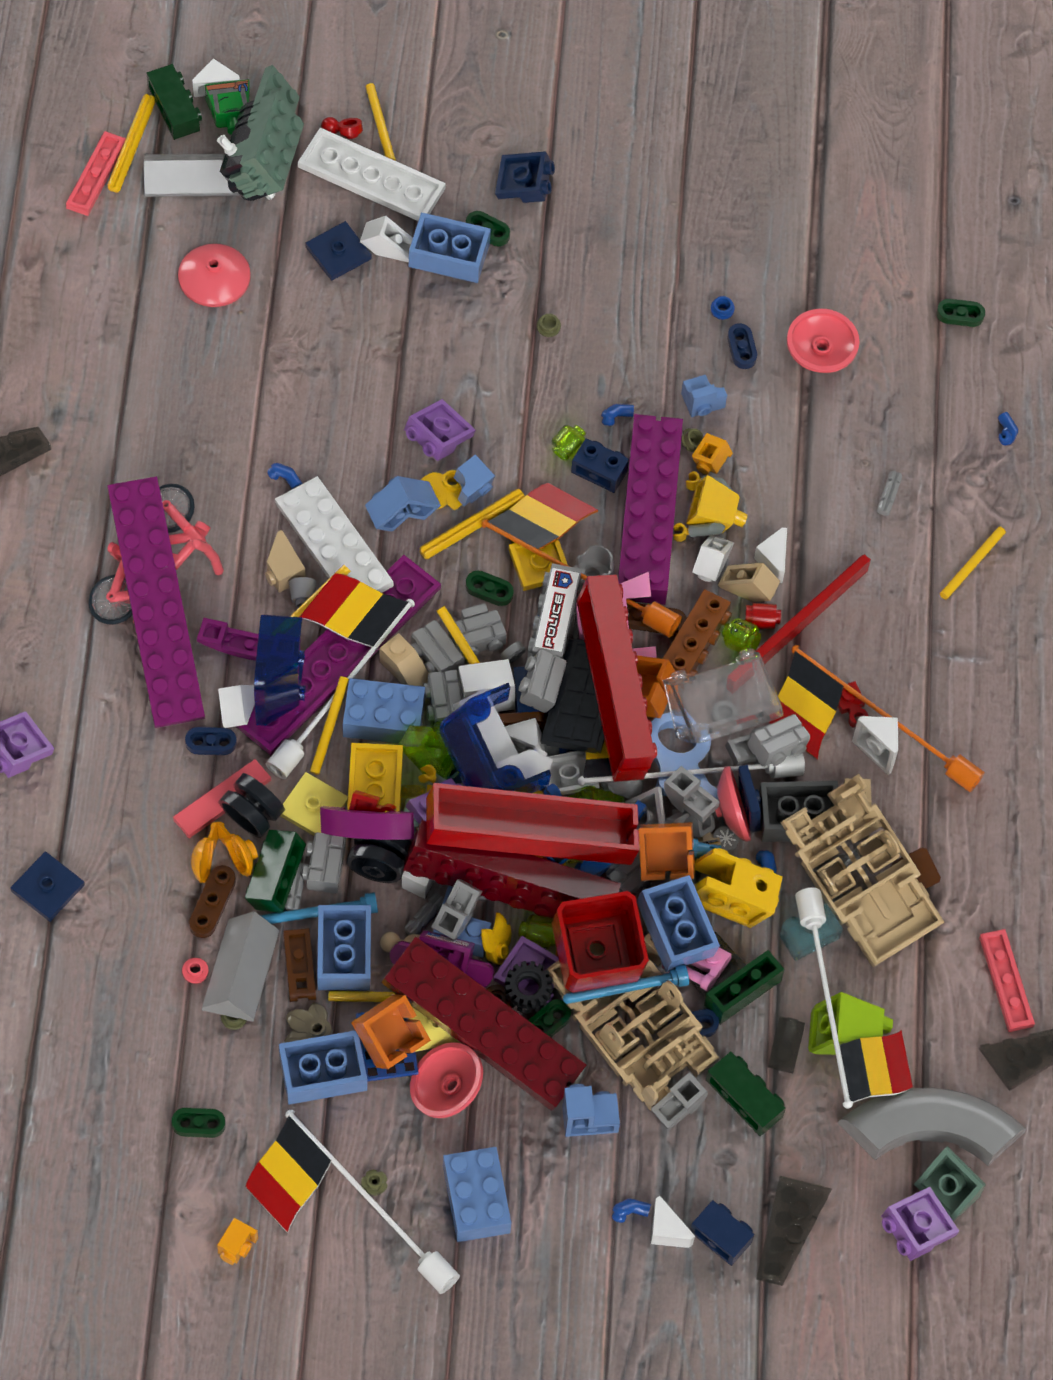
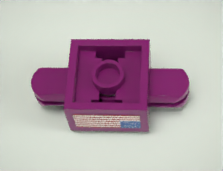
[390,930,494,987]

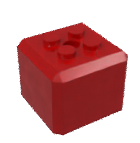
[552,891,649,993]

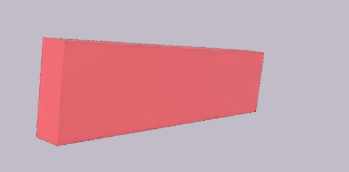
[66,131,126,216]
[173,759,271,839]
[979,929,1035,1032]

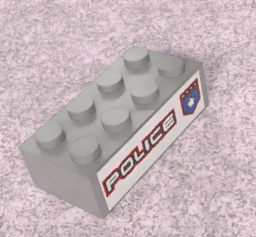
[527,563,582,660]

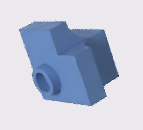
[681,375,727,417]
[454,454,495,506]

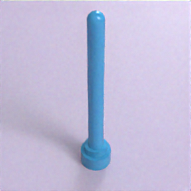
[260,892,378,924]
[563,964,689,1004]

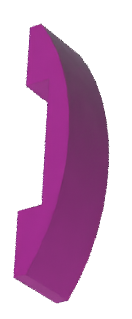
[197,618,301,663]
[320,806,414,840]

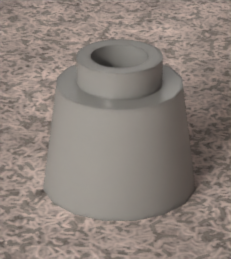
[289,577,316,608]

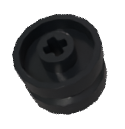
[218,773,285,838]
[347,838,411,883]

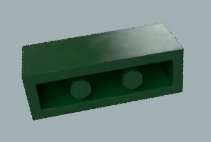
[146,64,202,140]
[245,829,306,913]
[704,950,785,1025]
[706,1051,786,1137]

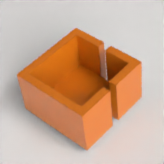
[636,655,679,719]
[639,822,695,881]
[351,994,431,1069]

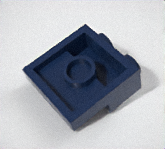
[495,151,555,203]

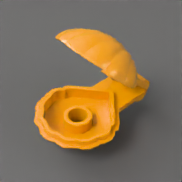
[191,822,258,883]

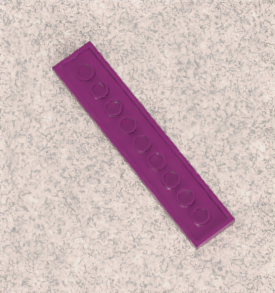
[107,476,205,728]
[235,555,441,756]

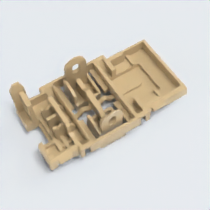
[781,774,945,968]
[547,943,719,1111]

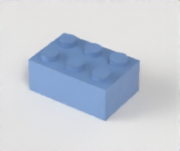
[409,212,491,283]
[343,678,425,746]
[637,875,720,972]
[317,905,371,991]
[279,1030,368,1105]
[443,1146,511,1242]

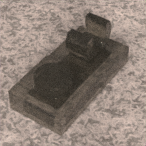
[767,1017,805,1074]

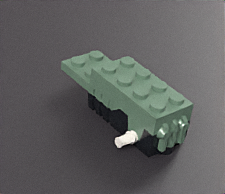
[217,65,304,201]

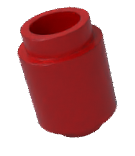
[745,603,781,629]

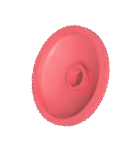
[178,244,250,307]
[787,309,859,373]
[715,766,751,842]
[410,1042,483,1118]

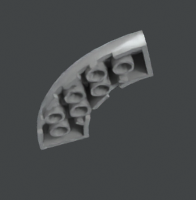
[838,1088,1026,1166]

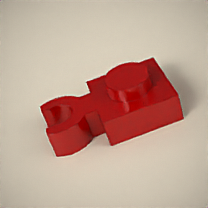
[838,681,868,728]
[349,790,397,812]

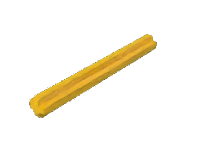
[107,94,155,193]
[419,489,525,559]

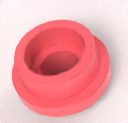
[182,958,209,984]

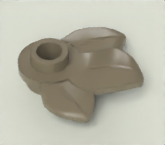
[284,1002,333,1043]

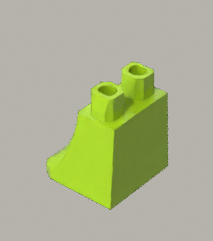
[808,992,893,1055]

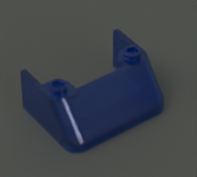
[254,615,306,726]
[440,683,551,793]

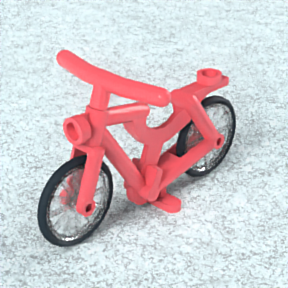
[89,484,224,625]

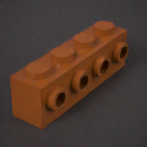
[663,589,732,691]

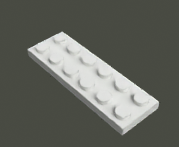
[298,128,446,221]
[275,476,394,593]

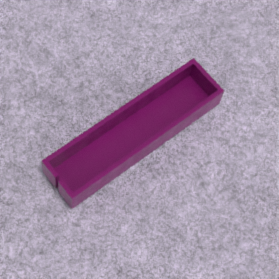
[618,414,683,605]

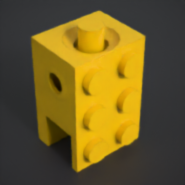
[347,743,403,812]
[694,848,783,928]

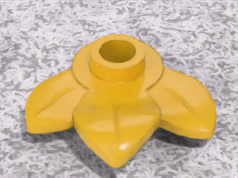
[421,470,462,510]
[481,912,512,965]

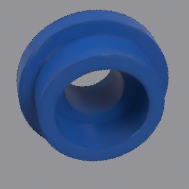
[711,296,735,320]

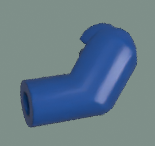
[601,404,634,426]
[998,412,1018,446]
[267,463,303,489]
[756,850,777,873]
[612,1198,651,1223]

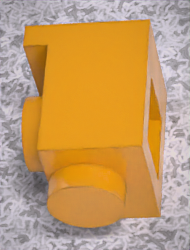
[692,433,733,475]
[217,1218,258,1265]

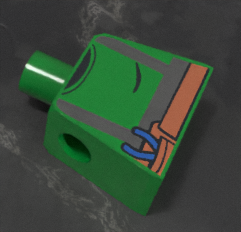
[205,79,250,135]

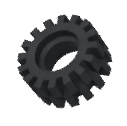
[504,961,553,1013]

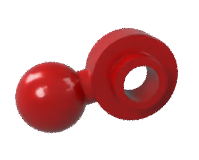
[321,117,363,139]

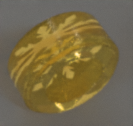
[401,785,427,799]

